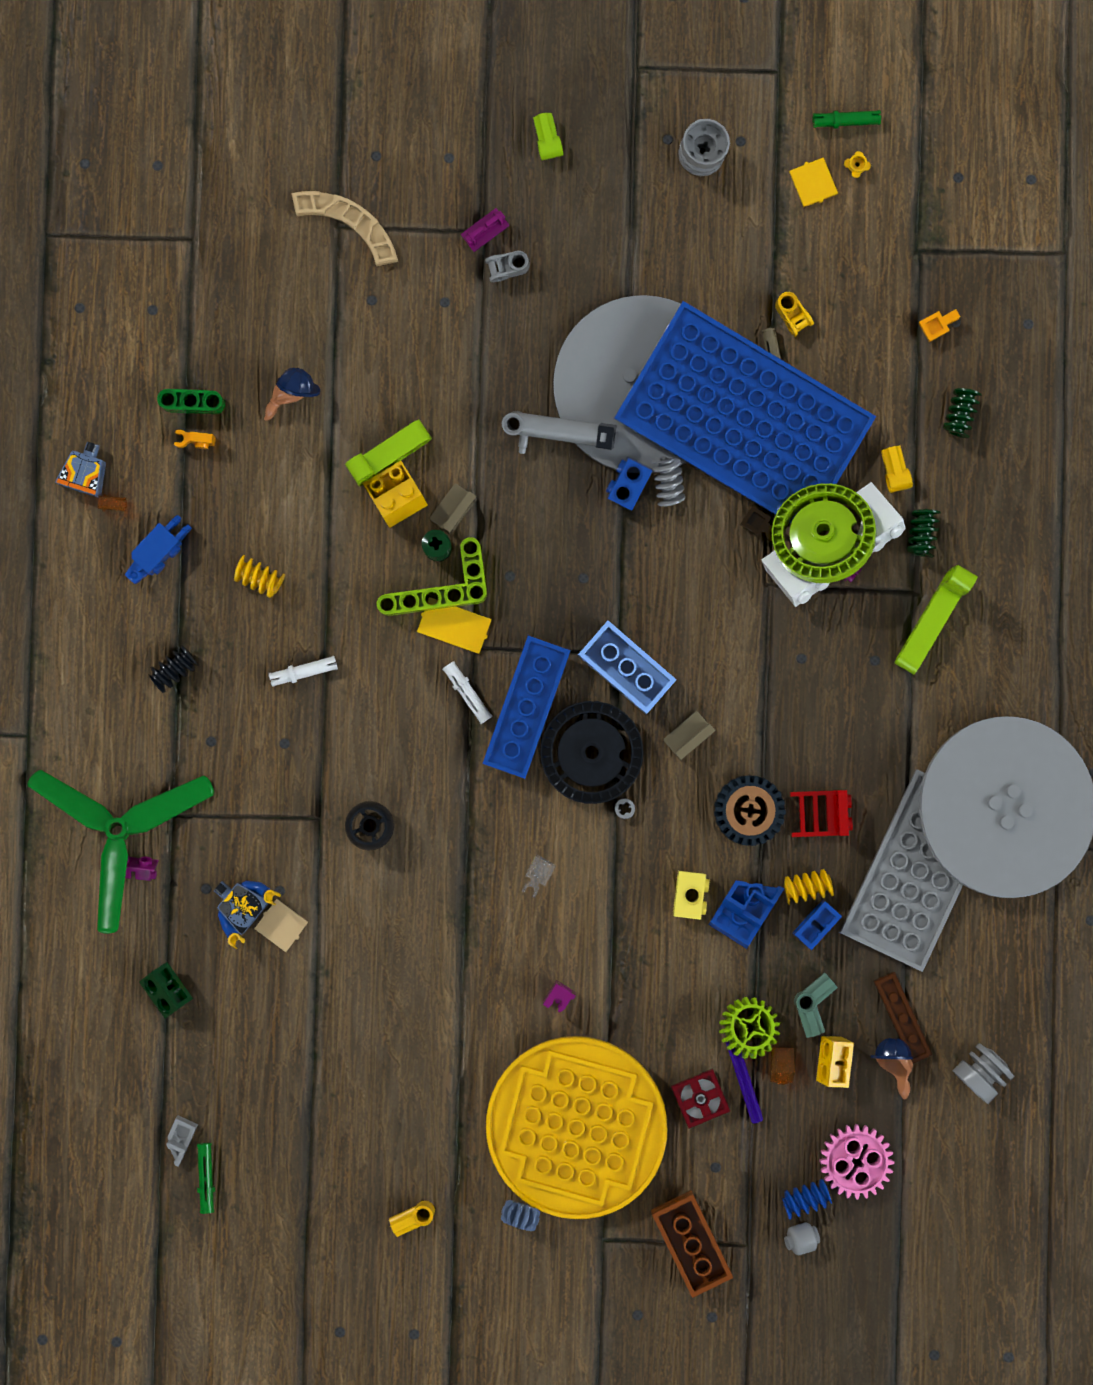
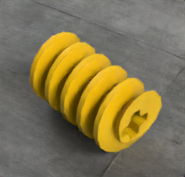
[234,555,285,598]
[784,869,834,904]

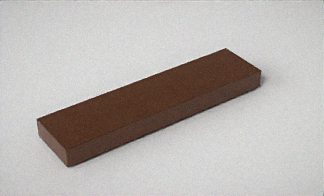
[873,972,932,1064]

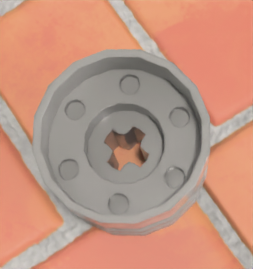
[678,119,730,176]
[952,1043,1015,1104]

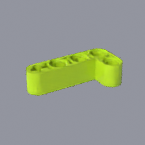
[345,420,432,487]

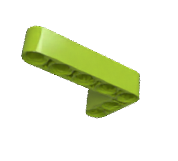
[377,537,487,616]
[894,565,978,675]

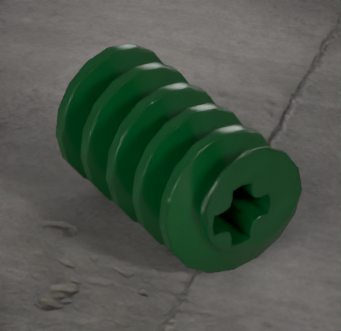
[943,388,982,439]
[907,509,941,557]
[422,530,452,562]

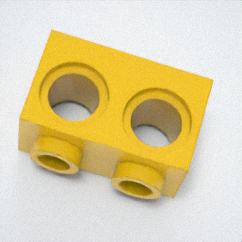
[816,1036,854,1088]

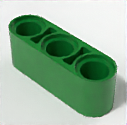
[157,389,225,414]

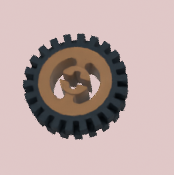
[714,775,786,846]

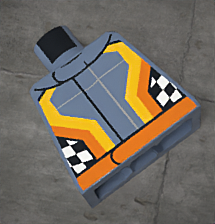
[55,442,106,498]

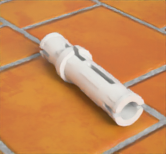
[269,656,338,687]
[442,661,492,724]

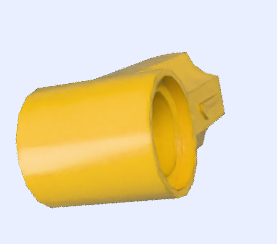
[881,445,913,493]
[389,1201,435,1237]

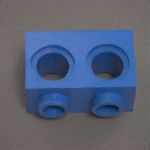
[606,457,653,511]
[792,900,842,950]

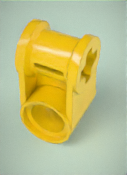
[775,292,814,337]

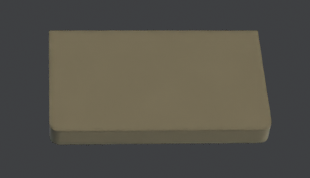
[430,484,477,535]
[663,711,716,760]

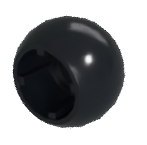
[345,801,394,851]

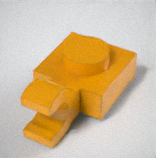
[919,309,960,342]
[174,430,216,449]

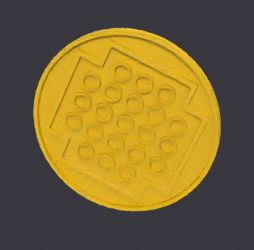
[486,1036,668,1219]

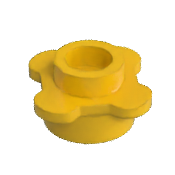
[844,151,871,178]

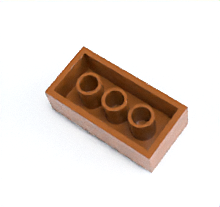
[651,1190,733,1298]

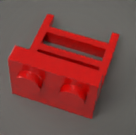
[790,790,853,837]

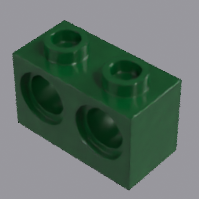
[139,962,193,1019]

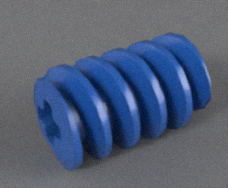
[782,1179,832,1220]

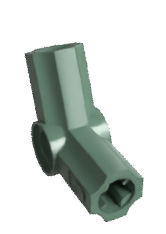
[794,972,838,1038]

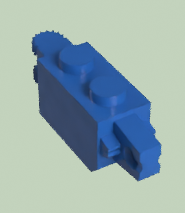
[125,515,192,584]

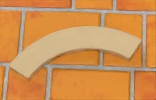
[291,191,398,266]

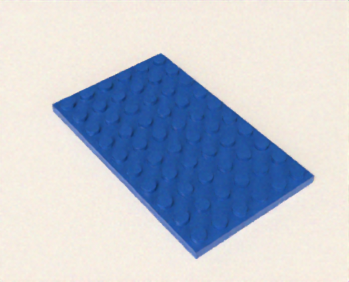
[614,301,876,524]

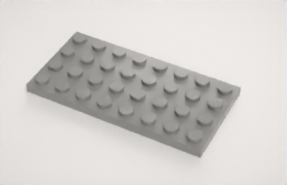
[839,769,963,972]

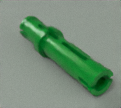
[812,110,881,129]
[197,1143,215,1214]

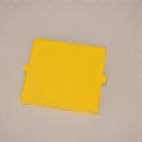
[789,157,838,207]

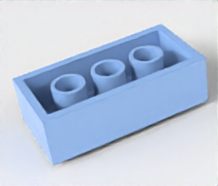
[578,621,676,715]

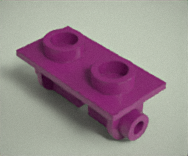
[461,208,510,252]
[125,856,159,881]

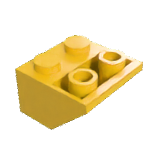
[363,460,428,528]

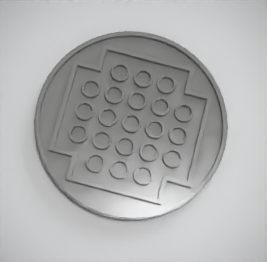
[553,295,687,474]
[919,716,1093,898]

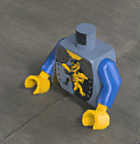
[214,880,281,949]

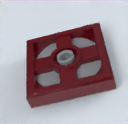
[671,1068,730,1129]

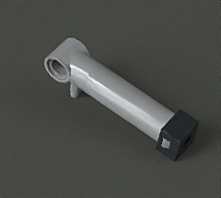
[502,411,617,454]

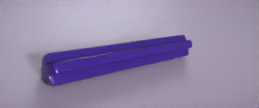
[726,1041,763,1124]

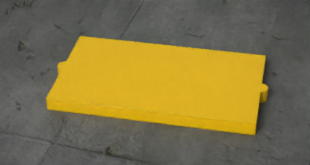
[417,597,492,654]

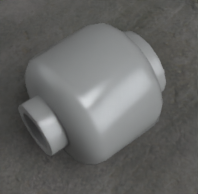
[784,1222,820,1256]

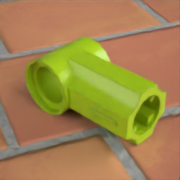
[533,113,563,161]

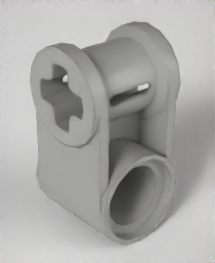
[485,251,530,282]

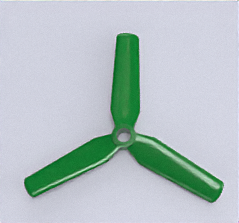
[27,770,214,934]

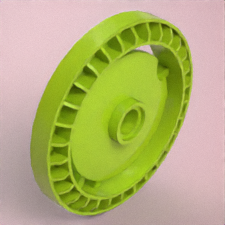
[772,484,877,583]

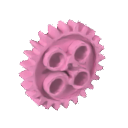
[819,1124,894,1200]

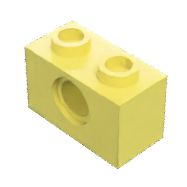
[673,870,710,920]

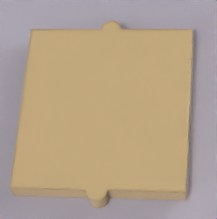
[254,899,308,952]

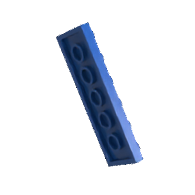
[482,636,571,779]

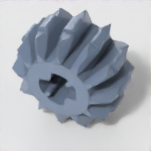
[501,1200,540,1231]

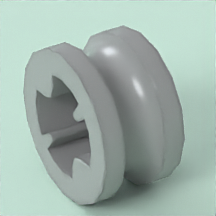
[615,798,635,819]

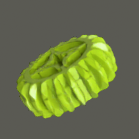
[719,997,780,1059]

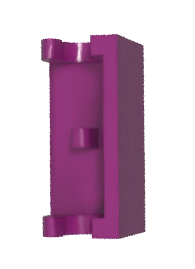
[543,980,576,1012]

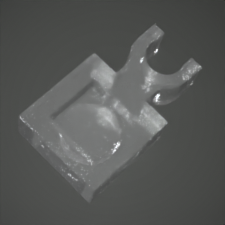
[522,855,556,898]

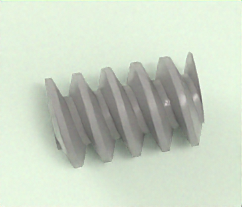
[652,456,685,507]

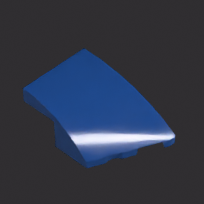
[708,881,785,949]

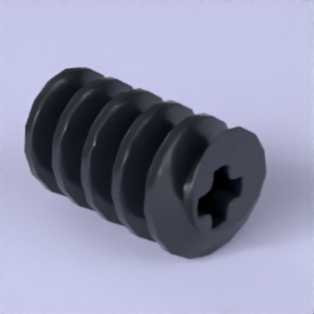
[149,645,199,693]

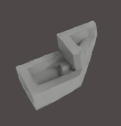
[166,1115,198,1167]

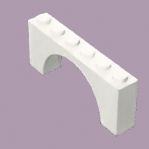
[761,482,906,607]

